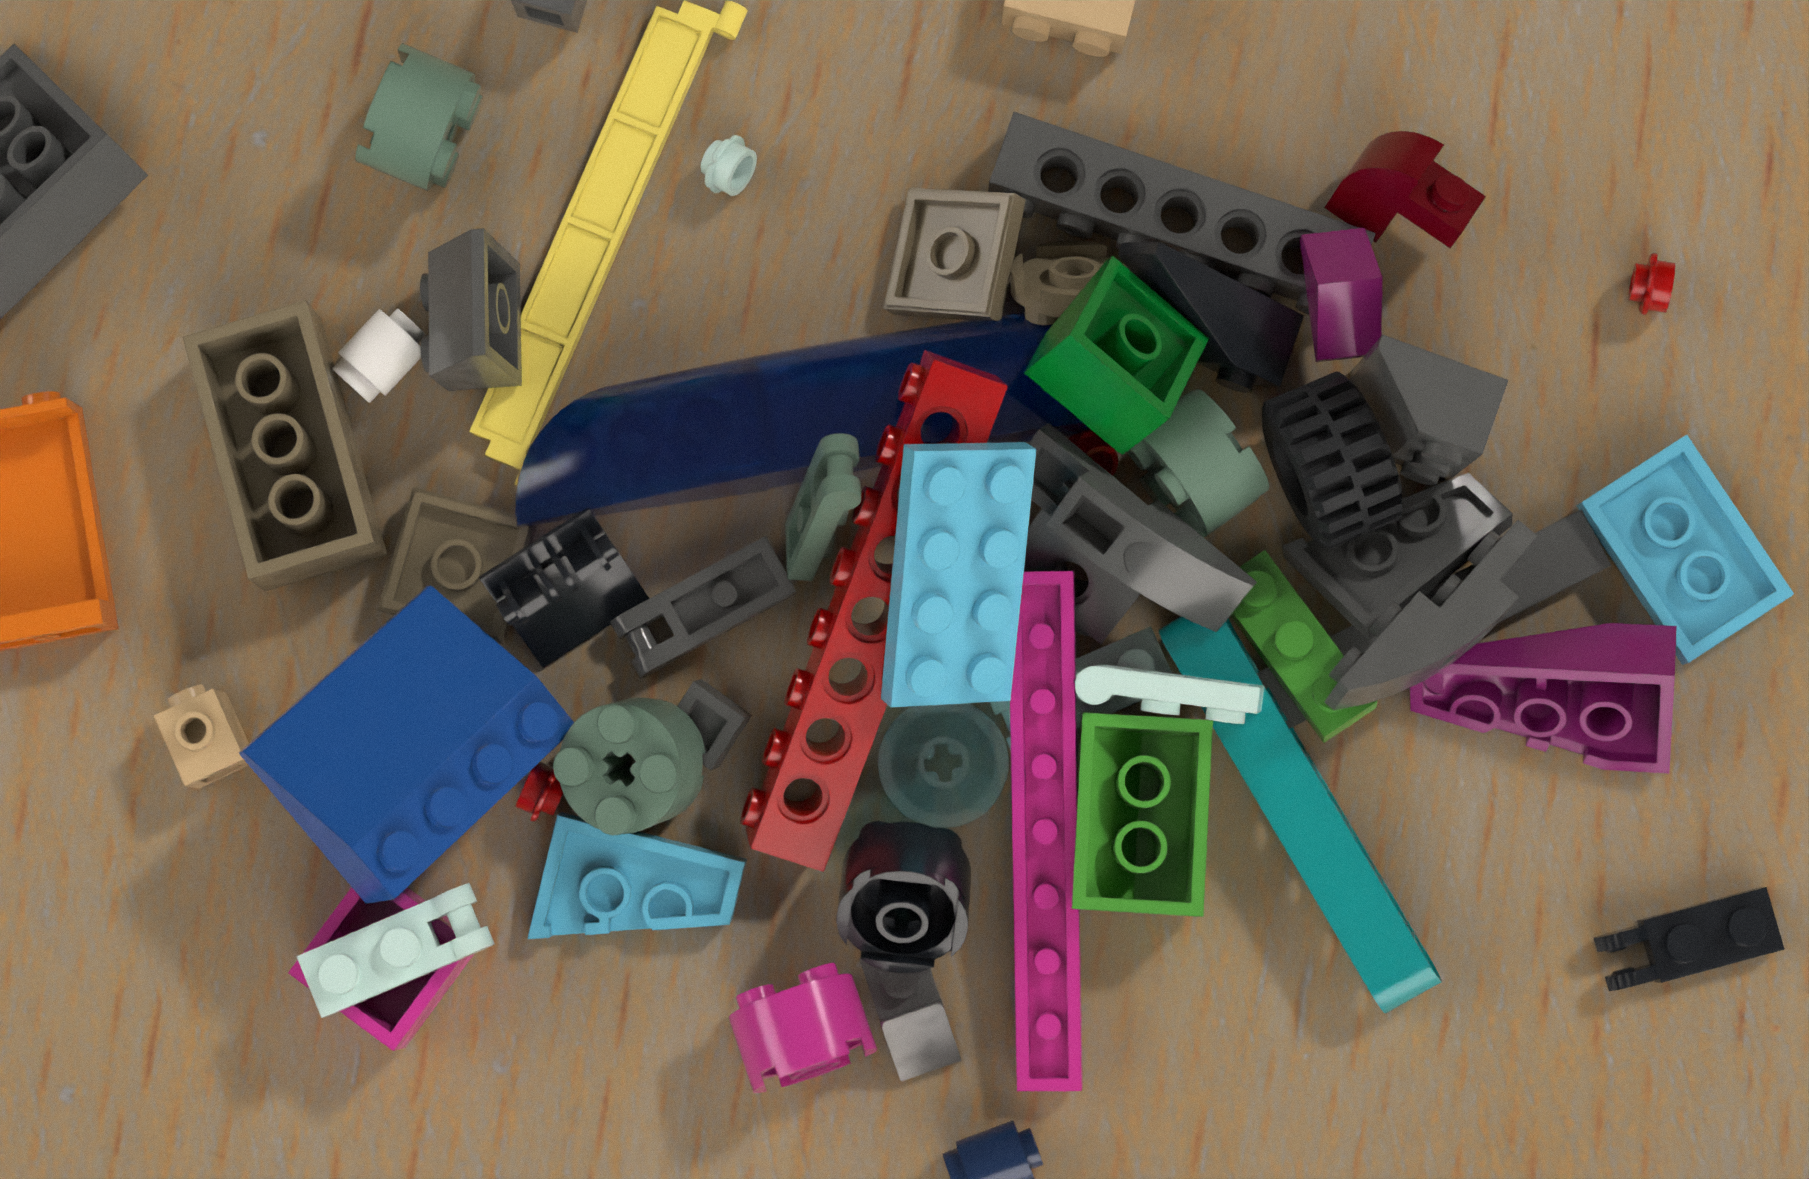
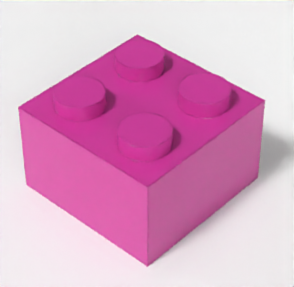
[288,887,474,1051]

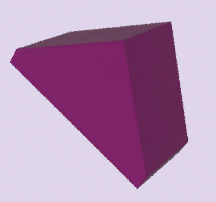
[1300,228,1383,362]

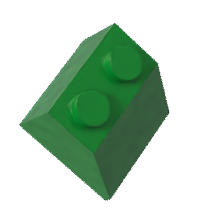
[1024,256,1209,455]

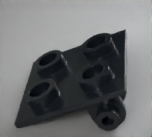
[479,507,650,668]

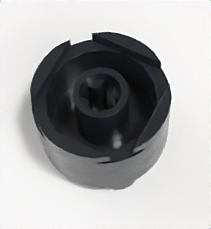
[836,821,971,973]

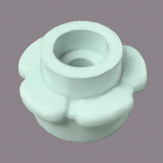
[701,135,757,196]

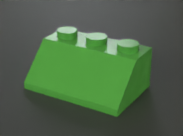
[1071,712,1213,917]

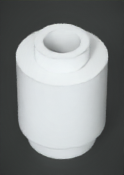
[332,308,425,403]

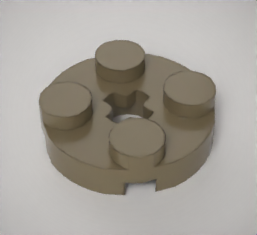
[1011,240,1127,325]

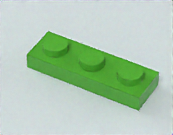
[1231,550,1378,743]

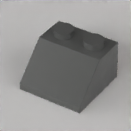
[420,228,522,391]

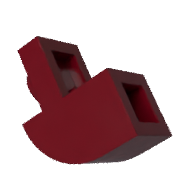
[1324,131,1486,249]

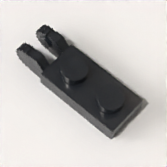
[1594,887,1785,991]

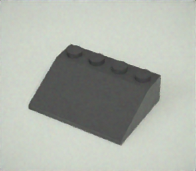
[0,44,148,319]

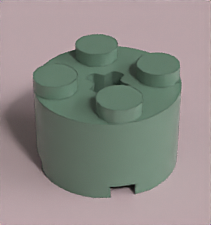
[355,43,483,191]
[1127,389,1270,538]
[553,697,705,836]

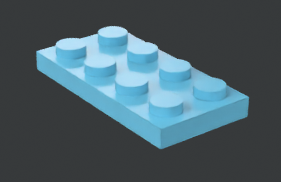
[881,442,1036,707]

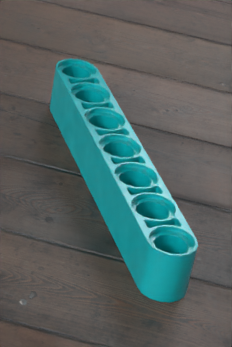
[1158,616,1442,1014]

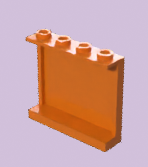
[0,391,119,651]

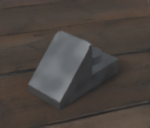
[859,959,962,1081]

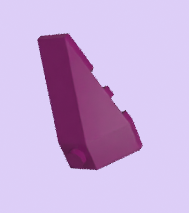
[1410,623,1677,774]

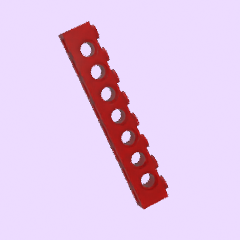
[740,350,1008,872]

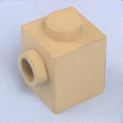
[154,684,249,789]

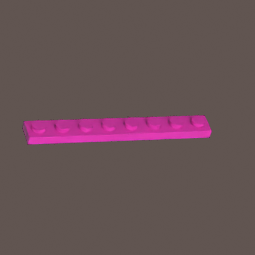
[1010,571,1083,1091]

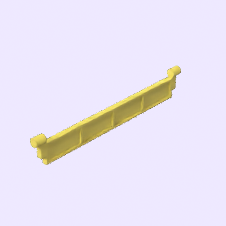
[469,0,748,495]

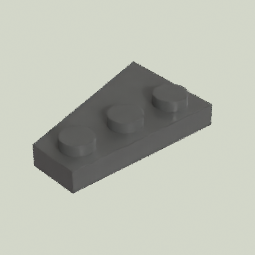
[1282,473,1513,641]

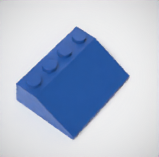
[239,585,574,904]

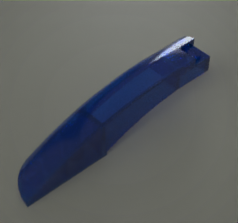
[515,313,1090,527]

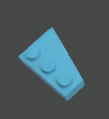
[527,812,747,939]

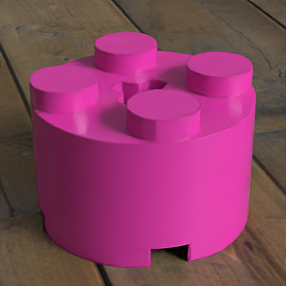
[729,963,877,1093]

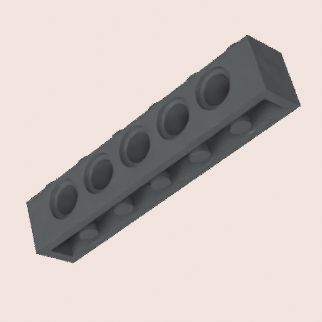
[988,112,1375,315]

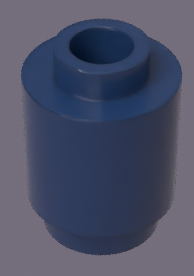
[942,1120,1044,1179]

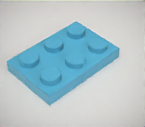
[1576,435,1794,665]

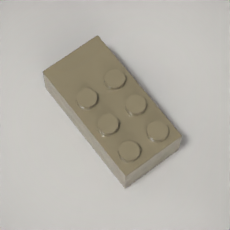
[182,300,387,592]

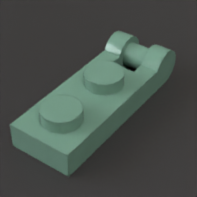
[785,433,861,581]

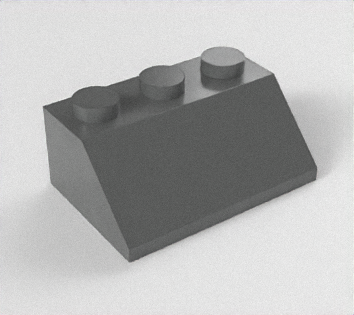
[1349,334,1508,486]

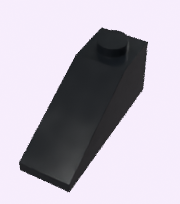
[1118,242,1304,393]

